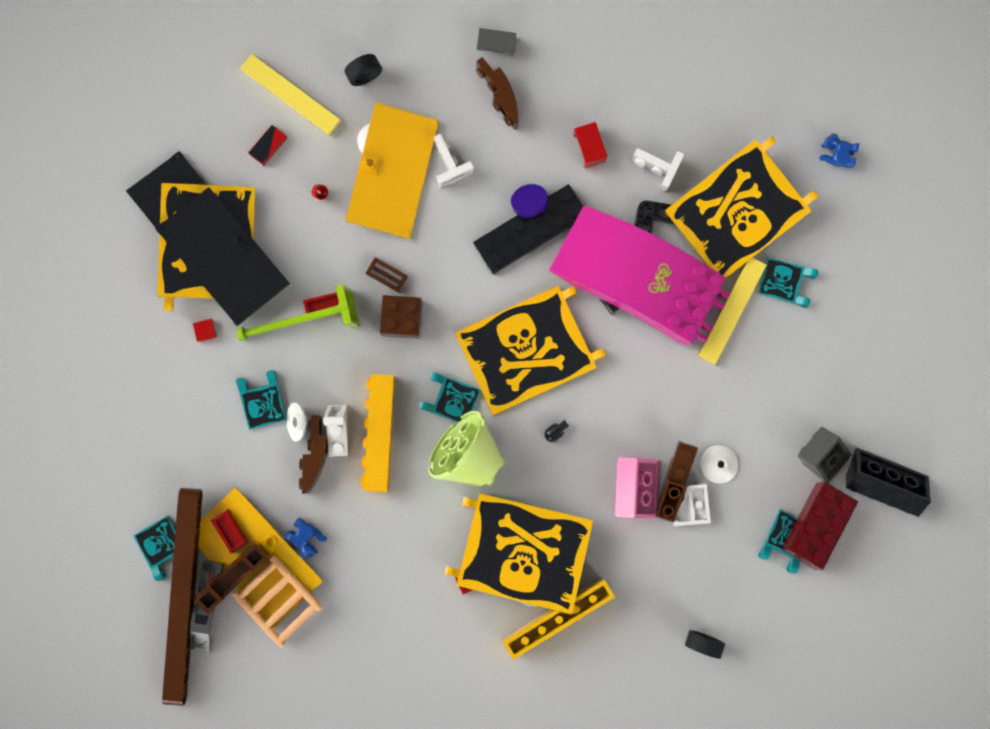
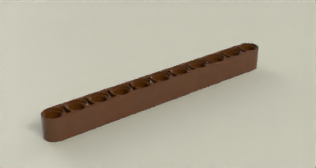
[162,488,203,706]

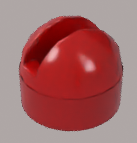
[311,184,328,200]

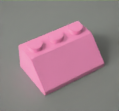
[615,458,660,518]

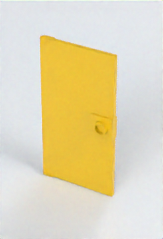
[345,102,439,239]
[199,487,323,629]

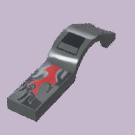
[190,560,224,652]

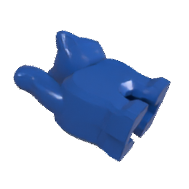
[819,133,860,168]
[284,517,327,559]

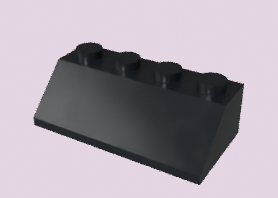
[846,448,931,517]

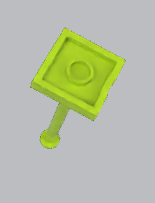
[236,284,360,341]

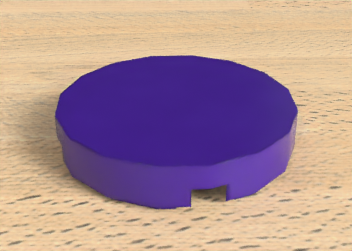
[511,184,549,218]

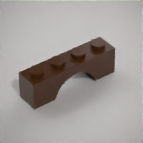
[194,541,269,614]

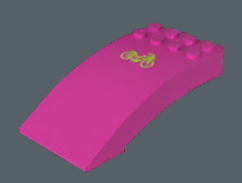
[548,205,730,345]

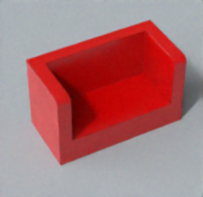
[573,122,608,168]

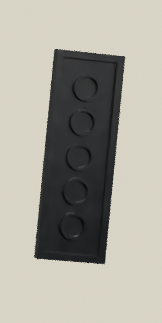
[473,184,583,275]

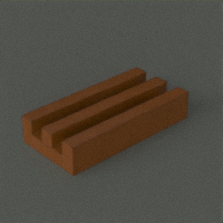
[365,257,408,293]

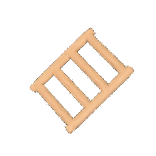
[232,555,323,648]

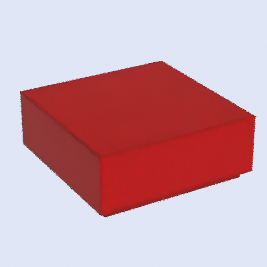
[193,319,217,342]

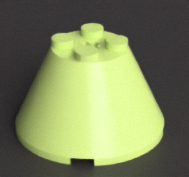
[428,411,505,486]

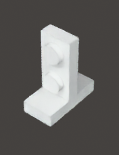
[434,134,474,188]
[632,148,684,192]
[323,405,349,457]

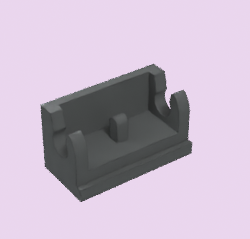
[477,28,516,55]

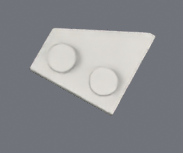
[672,484,711,526]

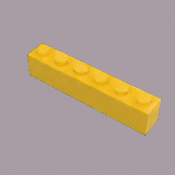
[360,374,395,492]
[502,578,615,660]

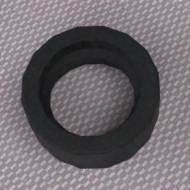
[344,54,382,86]
[685,630,725,659]

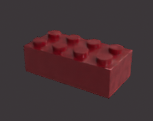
[781,481,859,570]

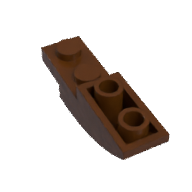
[476,57,518,130]
[299,415,328,494]
[655,441,698,522]

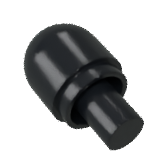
[544,420,569,442]

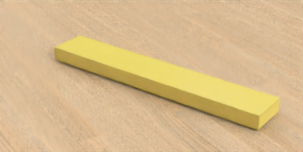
[240,54,341,136]
[698,257,766,365]

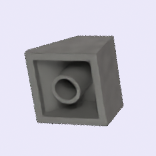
[798,427,851,483]

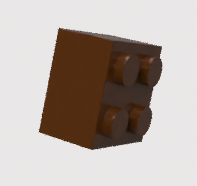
[380,295,423,339]

